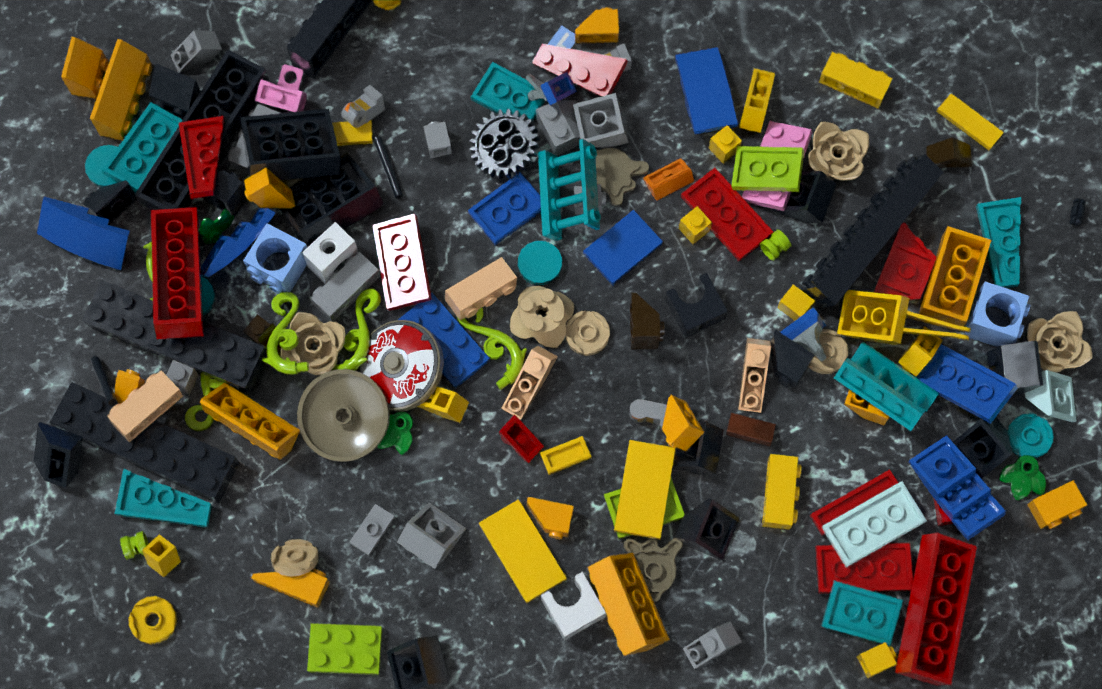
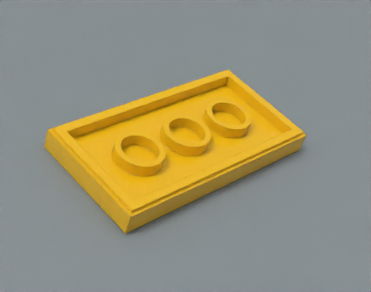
[614,440,675,540]
[479,499,567,604]

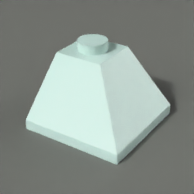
[1025,370,1076,422]

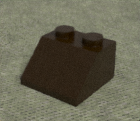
[630,293,664,349]

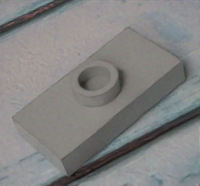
[349,504,395,556]

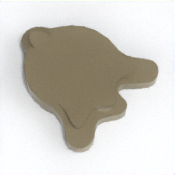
[596,148,649,207]
[624,538,683,603]

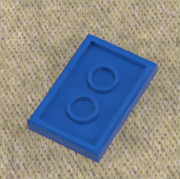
[468,172,541,246]
[583,210,663,285]

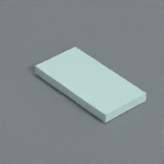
[821,481,927,568]

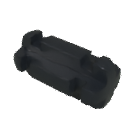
[1069,198,1086,226]

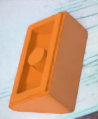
[643,158,694,200]

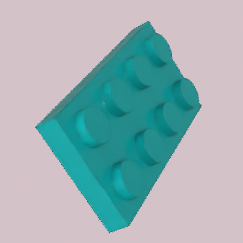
[102,102,182,192]

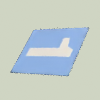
[547,26,575,49]

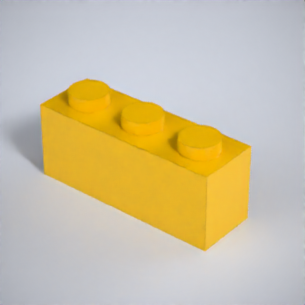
[819,52,892,109]
[762,454,801,530]

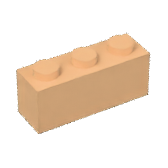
[445,257,517,320]
[107,370,183,442]

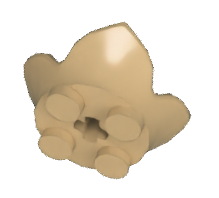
[808,122,869,181]
[510,286,574,348]
[1027,311,1092,373]
[280,312,345,375]

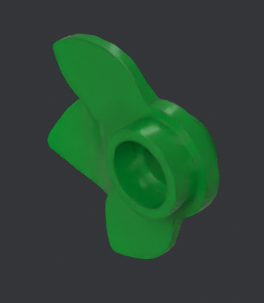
[199,208,234,244]
[377,412,413,455]
[1000,455,1046,500]

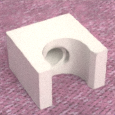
[302,222,358,284]
[541,572,606,641]

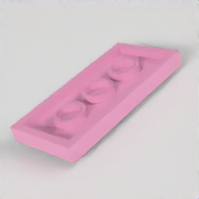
[742,121,813,211]

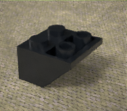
[34,422,83,488]

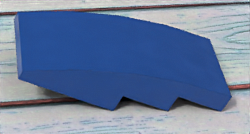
[675,47,738,134]
[37,197,130,270]
[201,208,275,277]
[909,435,1006,540]

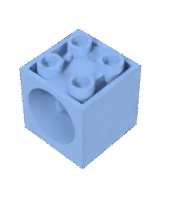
[243,223,307,294]
[964,282,1030,347]

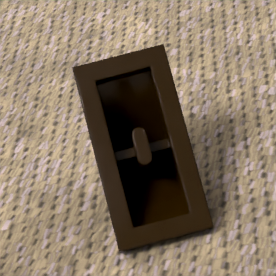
[926,137,972,168]

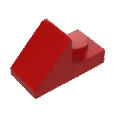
[499,415,544,463]

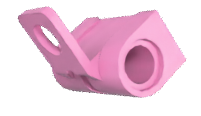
[255,65,307,112]

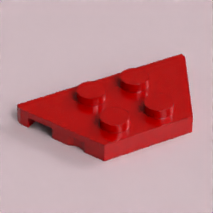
[873,222,937,301]

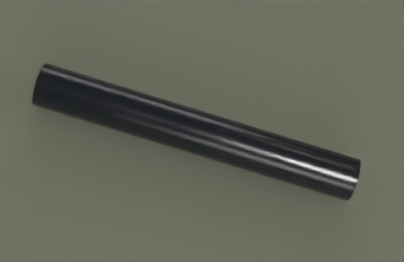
[373,137,403,199]
[90,356,117,406]

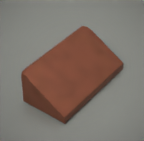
[726,413,776,446]

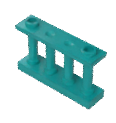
[538,139,601,241]
[834,342,939,431]

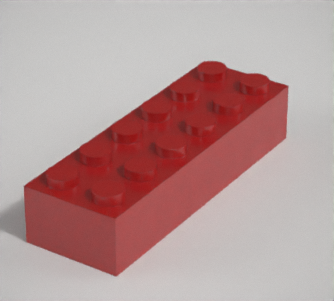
[151,207,203,339]
[895,533,977,685]

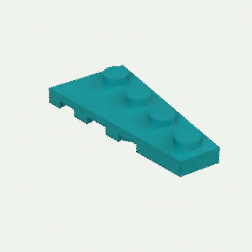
[976,197,1021,288]
[115,468,212,527]

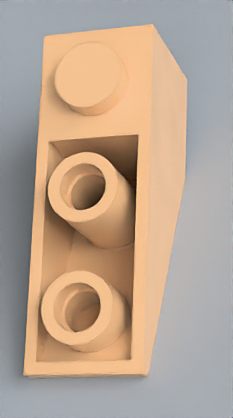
[738,338,771,413]
[501,346,558,420]

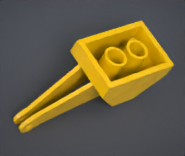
[837,290,971,345]

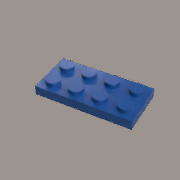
[398,293,490,389]
[915,344,1018,424]

